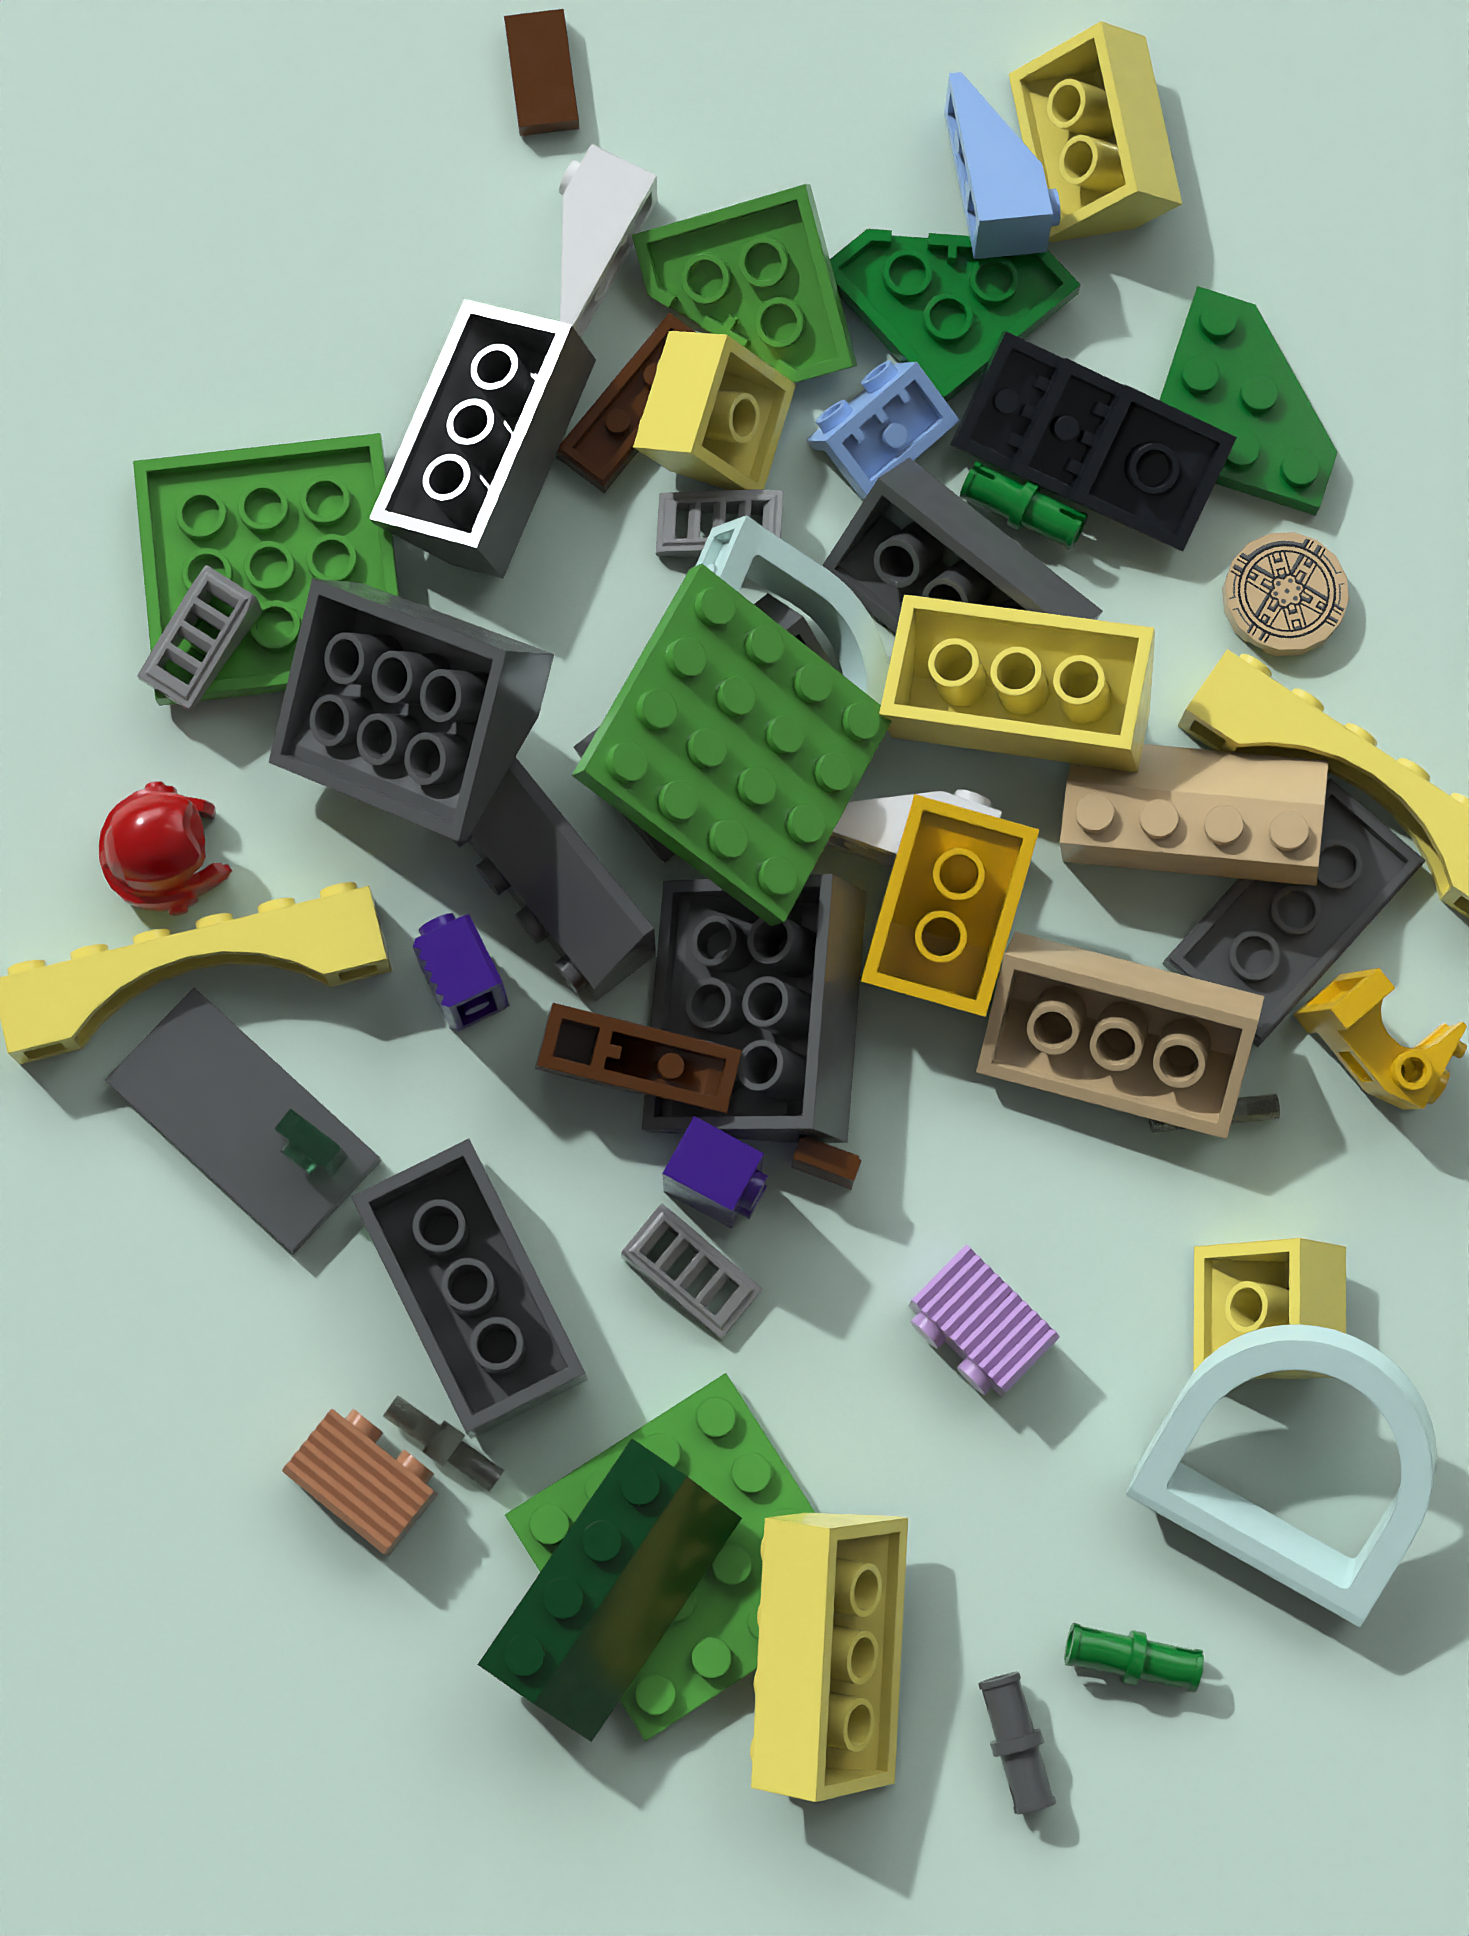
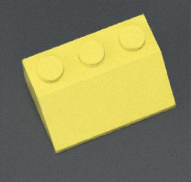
[1009,21,1182,243]

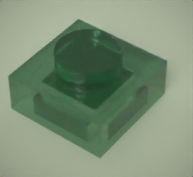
[274,1108,348,1177]

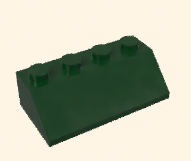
[477,1439,742,1742]

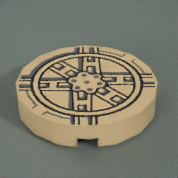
[1222,532,1349,656]

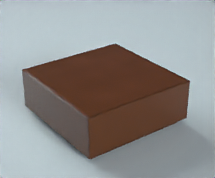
[791,1136,862,1190]

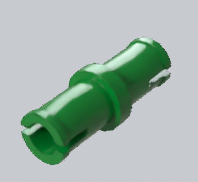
[959,461,1088,551]
[1064,1623,1204,1693]

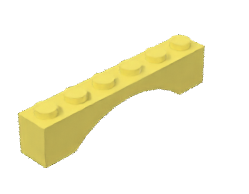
[1178,649,1469,919]
[0,882,392,1064]

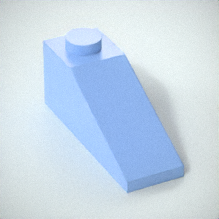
[944,72,1060,259]

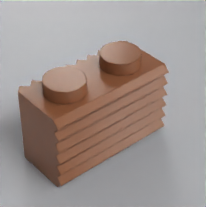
[282,1408,438,1556]

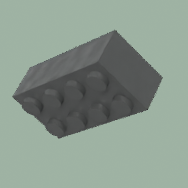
[351,1138,588,1439]

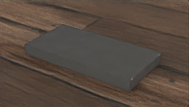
[1162,778,1426,1048]
[105,987,382,1255]

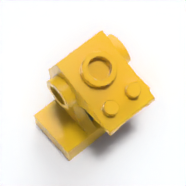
[1293,968,1468,1110]

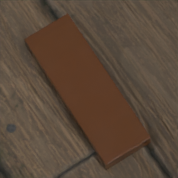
[556,313,696,493]

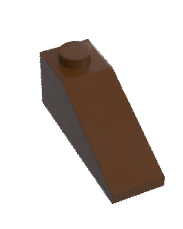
[535,1003,742,1114]

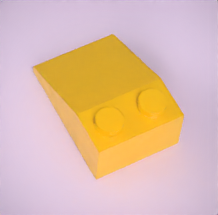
[860,794,1039,1017]

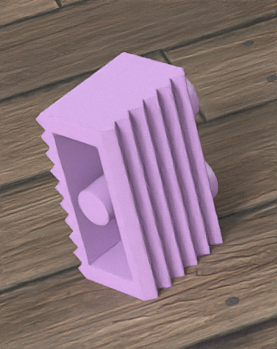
[908,1245,1060,1397]

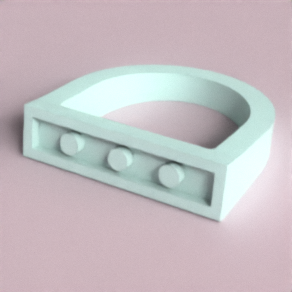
[696,515,889,756]
[1126,1324,1437,1627]

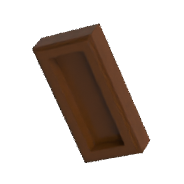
[504,9,580,136]

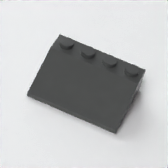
[268,579,554,841]
[641,874,867,1143]

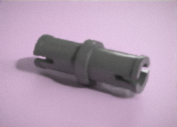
[978,1672,1056,1814]

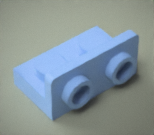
[807,360,960,499]

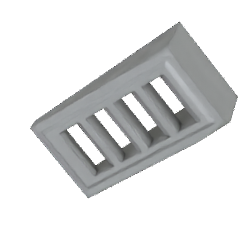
[656,489,784,558]
[137,565,262,712]
[621,1204,762,1340]

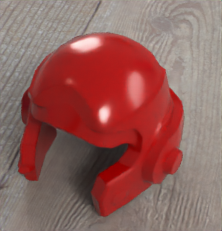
[99,781,232,916]

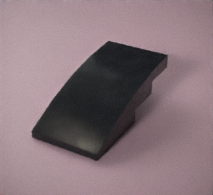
[950,331,1237,552]

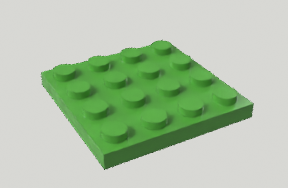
[133,433,400,706]
[572,564,892,926]
[505,1373,815,1741]

